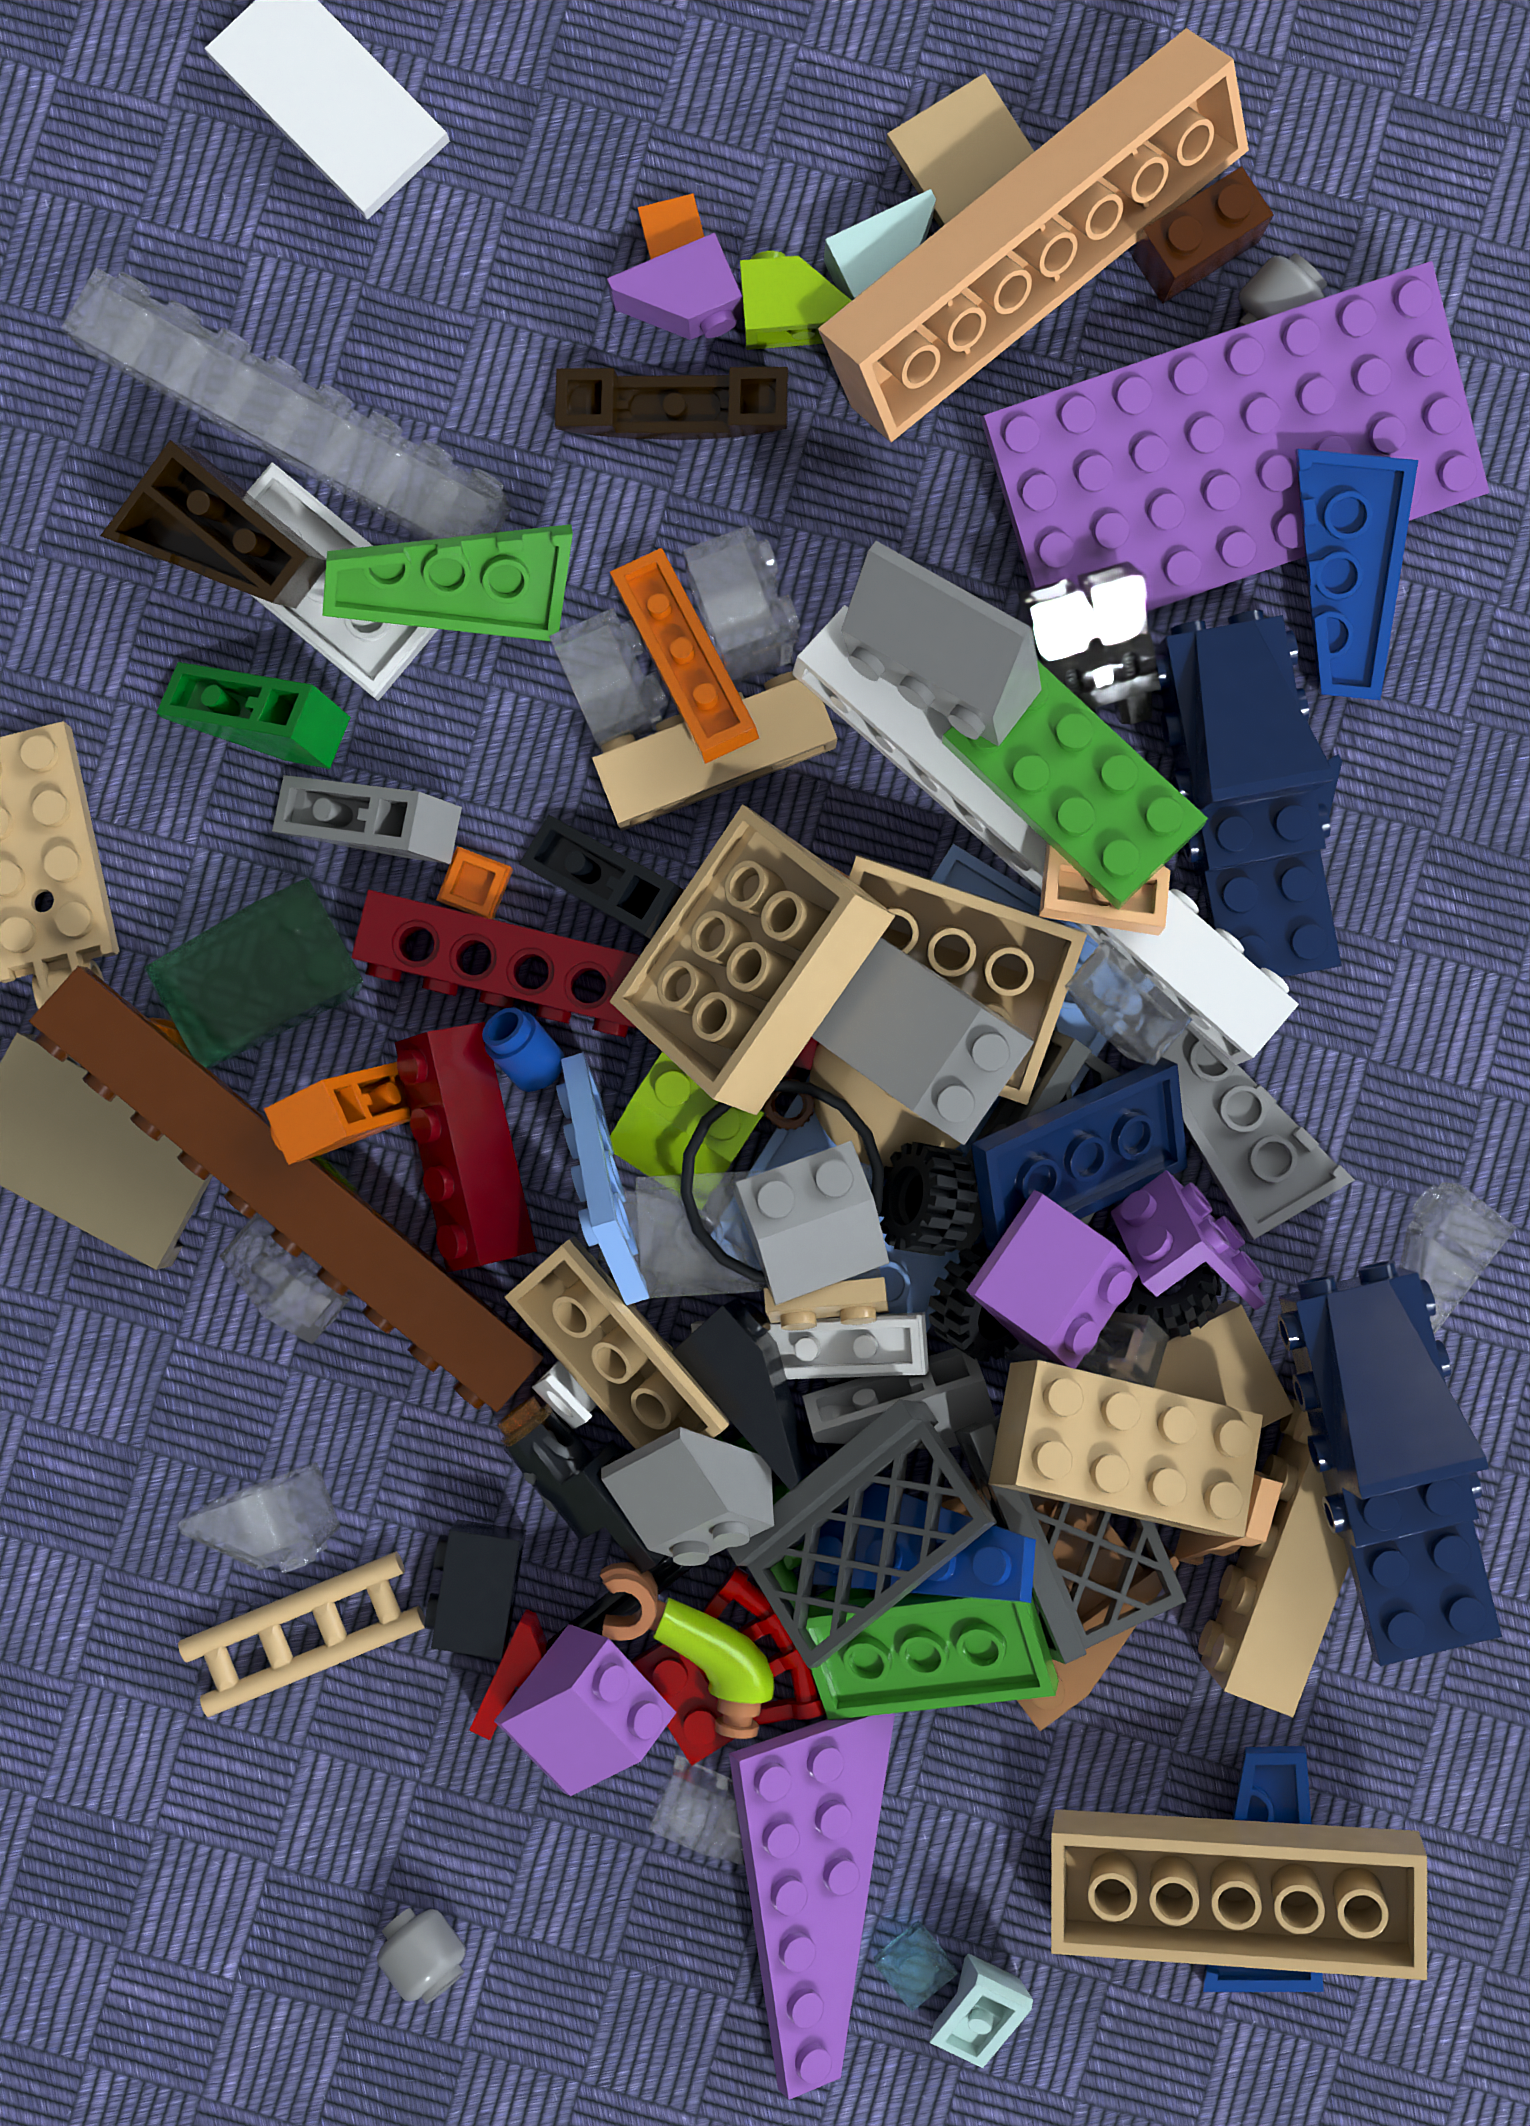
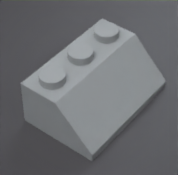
[841,541,1042,747]

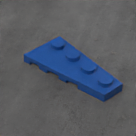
[1202,1746,1324,1992]

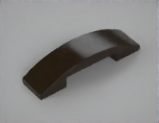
[555,367,789,440]

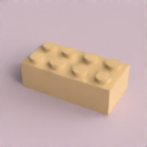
[988,1360,1263,1538]

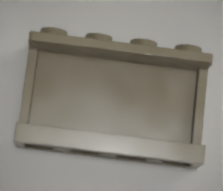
[0,1031,213,1270]

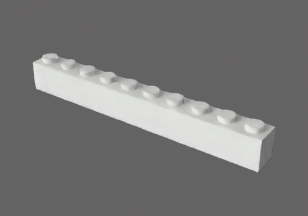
[792,605,1299,1065]

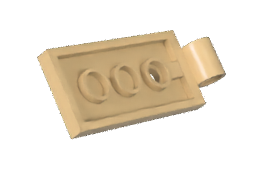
[0,721,120,1009]

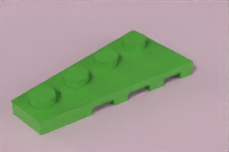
[322,524,573,642]

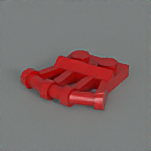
[631,1566,826,1766]

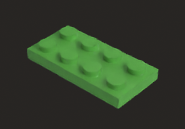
[942,660,1208,910]
[806,1593,1059,1720]

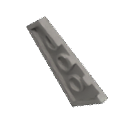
[1130,1012,1355,1240]

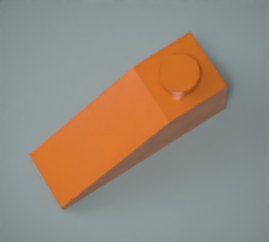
[264,1062,411,1165]

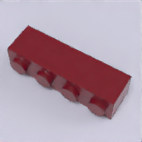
[394,1022,537,1272]

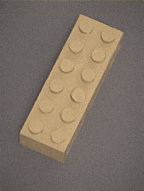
[1198,1399,1350,1717]
[1051,1809,1427,1980]

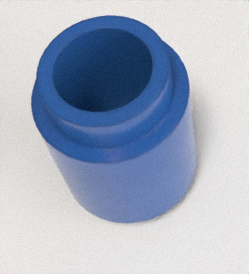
[482,1007,565,1092]

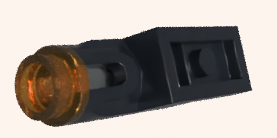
[496,1395,665,1574]

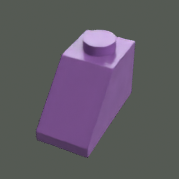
[607,233,743,340]

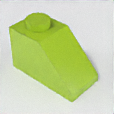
[740,251,852,350]

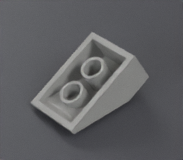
[811,937,1034,1145]

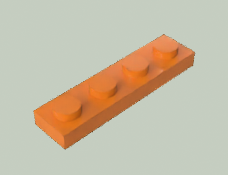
[609,548,759,764]

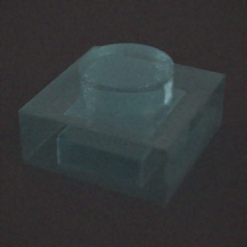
[874,1920,957,2012]

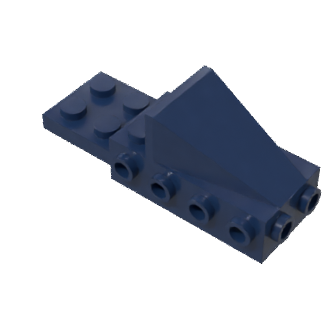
[1150,610,1342,977]
[1278,1261,1502,1666]

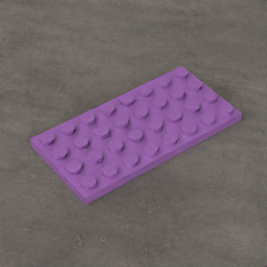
[980,261,1490,644]

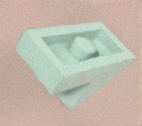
[930,1954,1033,2068]

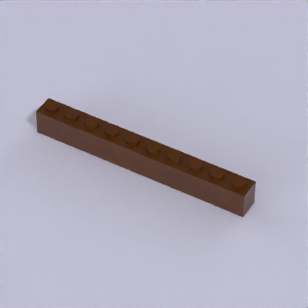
[29,966,544,1412]

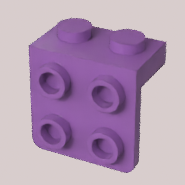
[1111,1170,1266,1310]

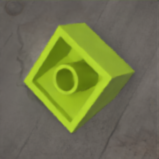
[610,1052,764,1210]

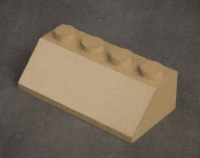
[504,1236,729,1450]

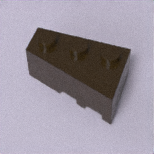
[100,440,326,609]

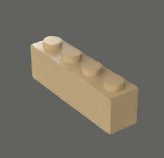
[592,671,838,831]

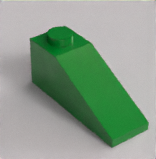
[156,662,351,769]

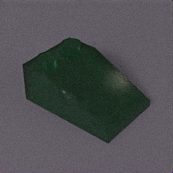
[144,877,364,1069]

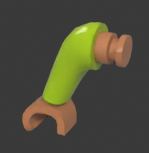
[600,1562,774,1739]

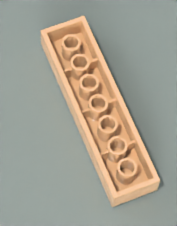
[818,28,1249,442]

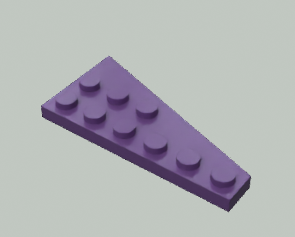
[729,1713,895,2100]

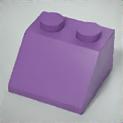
[966,1190,1138,1369]
[494,1624,676,1796]

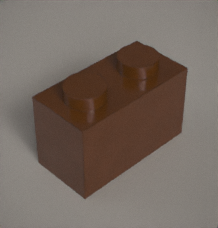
[1132,166,1274,304]

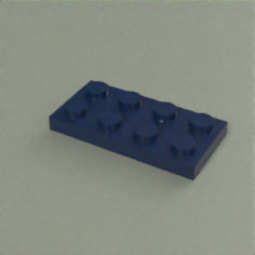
[971,1057,1188,1252]

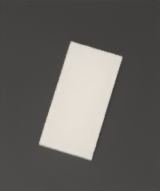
[205,0,450,220]
[247,462,439,701]

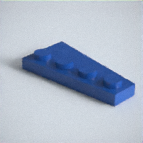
[1295,449,1419,700]
[813,1464,1036,1603]

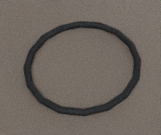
[680,1080,884,1283]

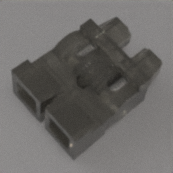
[1018,561,1161,725]

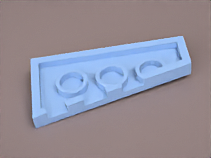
[556,1052,649,1305]

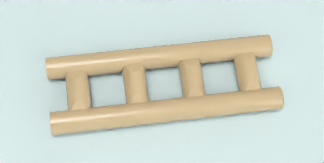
[178,1551,425,1717]

